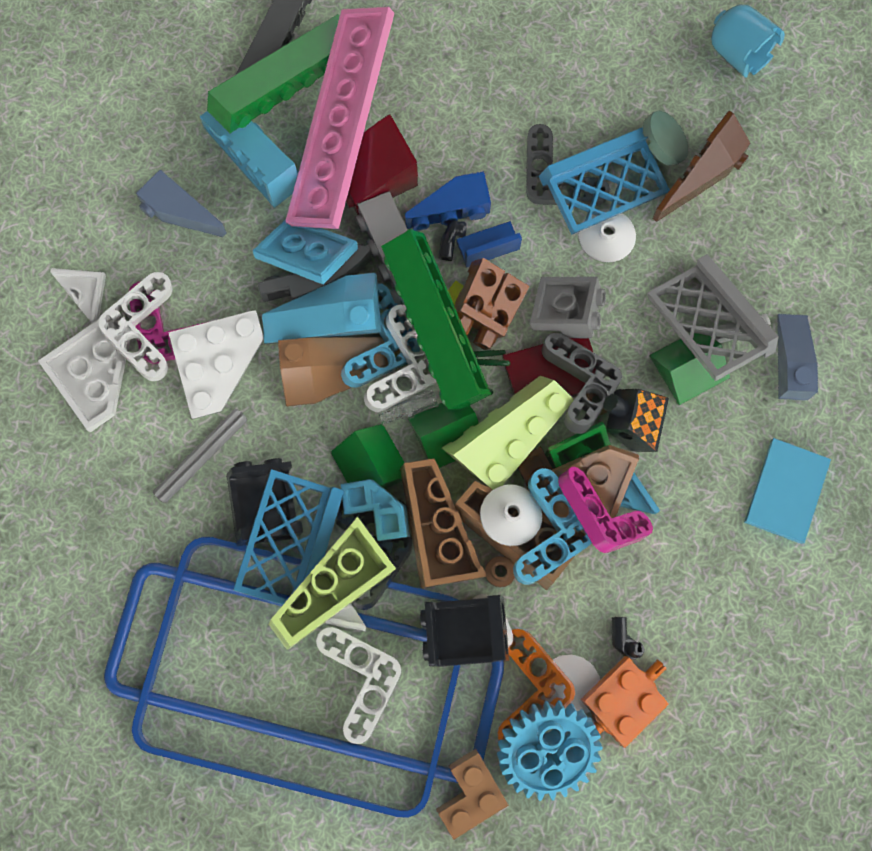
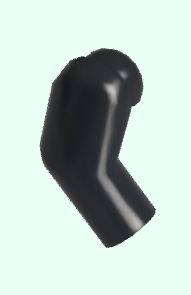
[438,219,467,261]
[612,617,645,660]

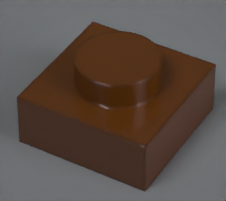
[518,446,552,487]

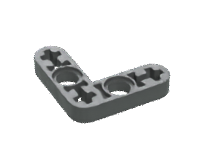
[526,124,610,206]
[541,333,622,434]

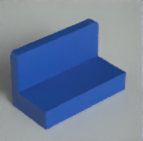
[456,221,522,268]

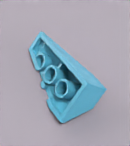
[262,273,381,344]

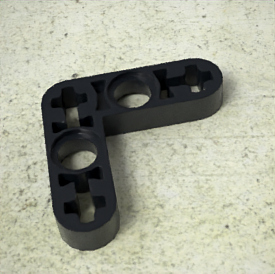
[335,500,412,610]

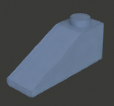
[136,170,227,237]
[777,314,818,400]

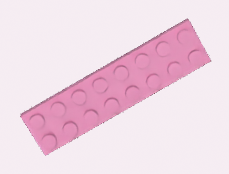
[285,7,394,229]

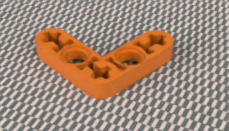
[497,629,575,740]

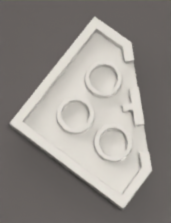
[168,310,264,419]
[38,319,131,432]

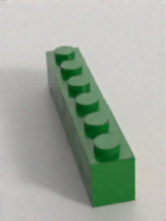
[207,14,340,133]
[381,229,491,410]

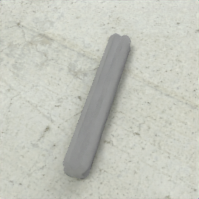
[153,409,247,503]

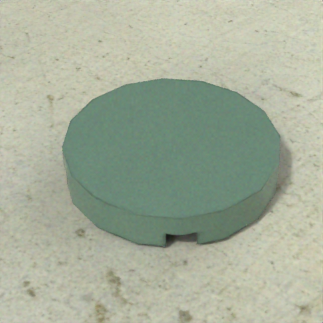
[643,110,688,166]

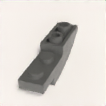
[258,244,372,302]

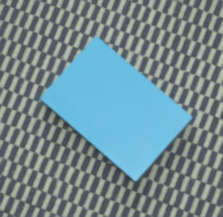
[252,219,358,284]
[744,438,831,544]

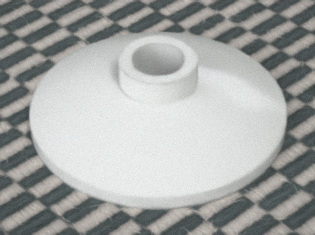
[579,209,636,262]
[480,485,542,546]

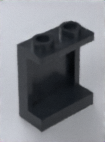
[226,458,303,546]
[420,595,509,667]

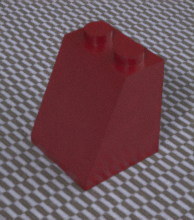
[345,114,418,215]

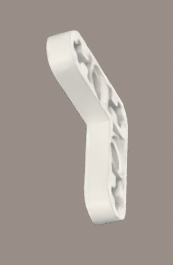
[98,272,173,381]
[364,304,437,412]
[316,627,402,744]

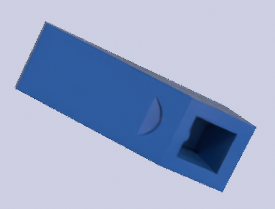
[405,171,491,231]

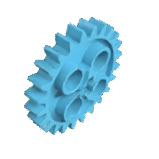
[497,700,603,801]

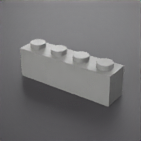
[355,191,407,305]

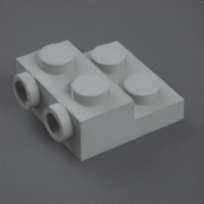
[530,277,606,338]

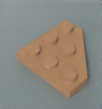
[527,445,639,532]

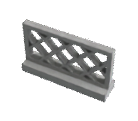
[647,254,779,381]

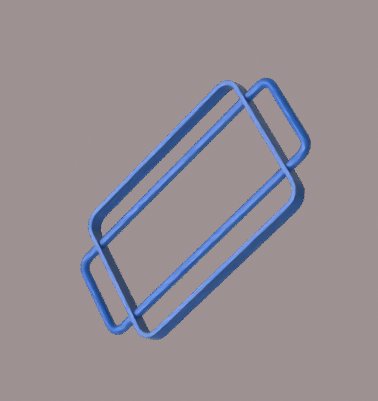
[104,537,504,818]

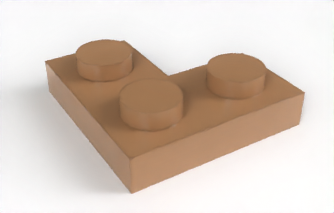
[436,749,509,840]

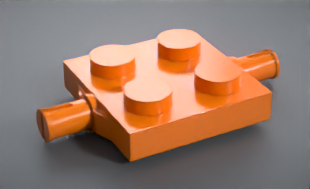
[580,656,669,748]

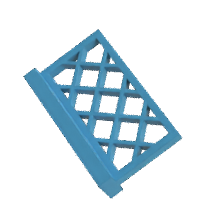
[538,127,670,235]
[233,469,344,605]

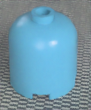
[711,4,785,78]

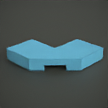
[341,479,410,541]

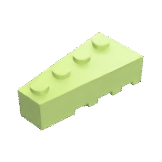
[442,376,574,490]
[268,517,396,650]

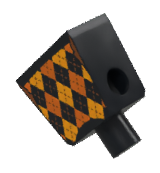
[603,389,669,452]

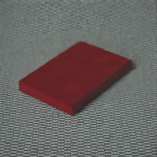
[502,338,597,397]

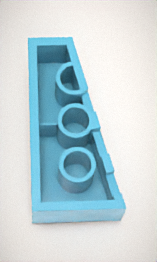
[200,111,299,208]

